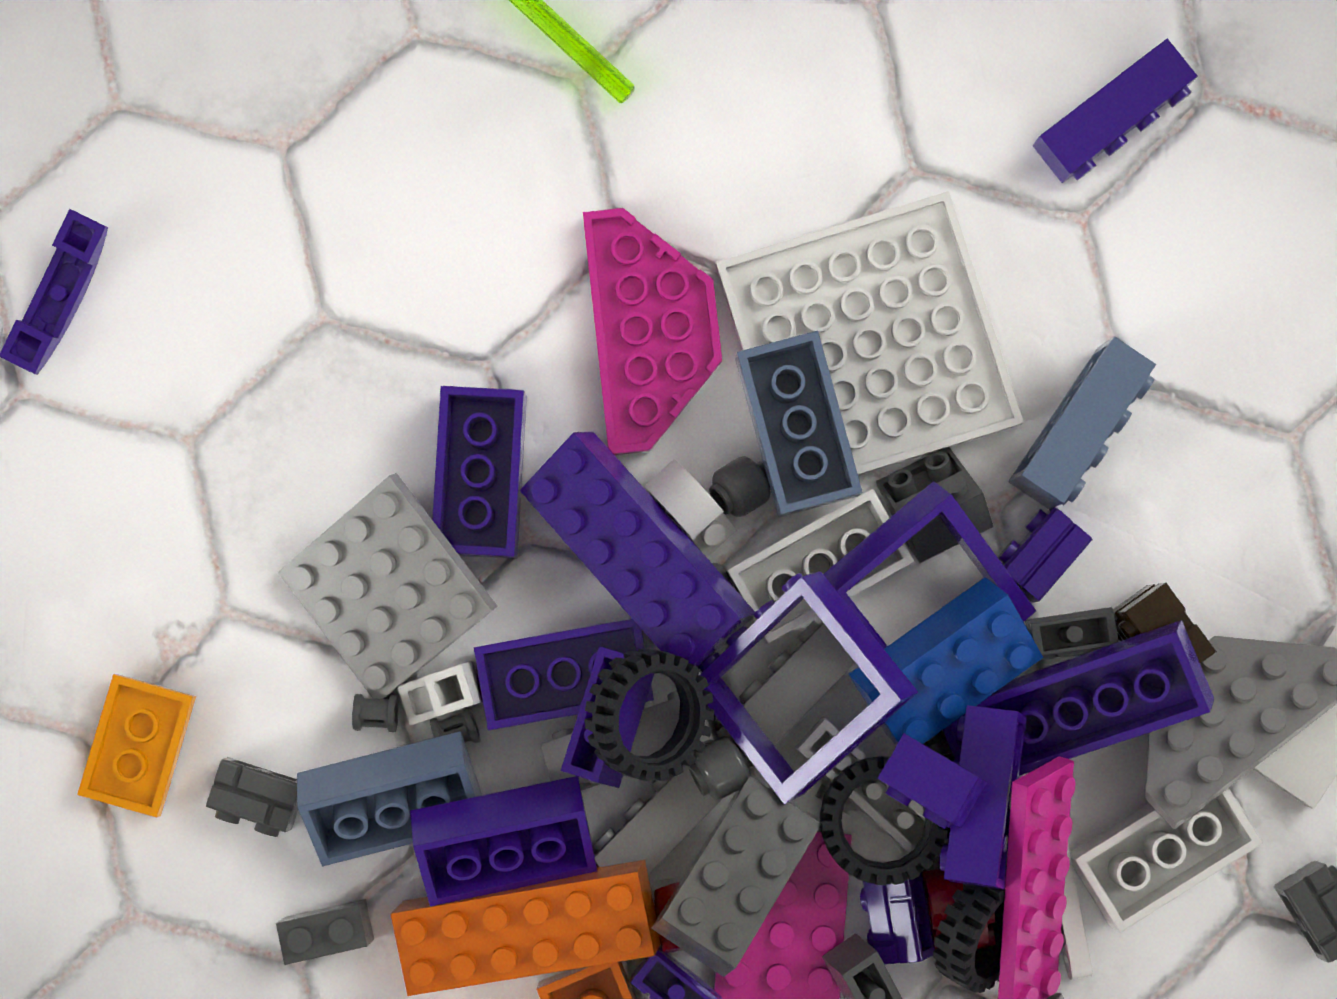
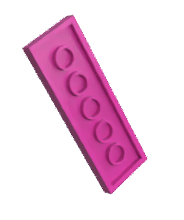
[998,756,1076,999]

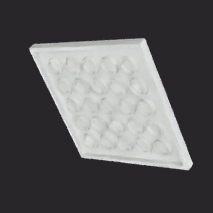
[716,191,1024,475]

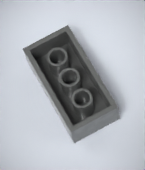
[651,776,821,977]

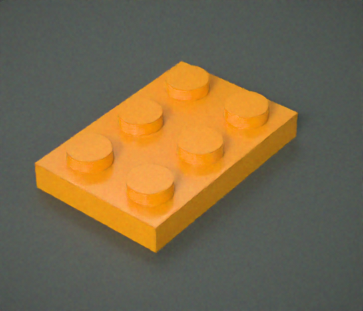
[77,674,196,818]

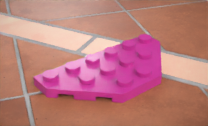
[583,208,722,455]
[714,831,852,999]

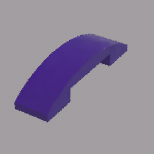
[0,208,108,375]

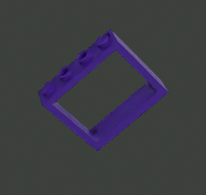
[823,481,1036,649]
[699,571,918,805]

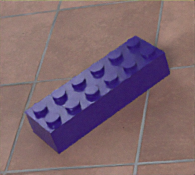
[519,432,755,670]
[943,620,1214,776]

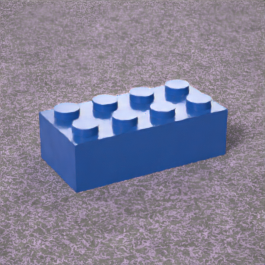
[848,577,1044,746]

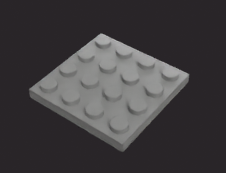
[278,473,498,699]

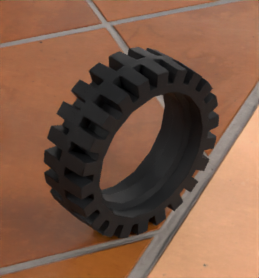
[585,649,714,782]
[820,756,948,886]
[933,881,1006,993]

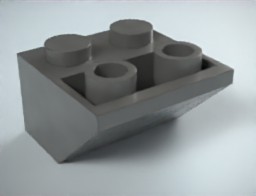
[876,447,993,563]

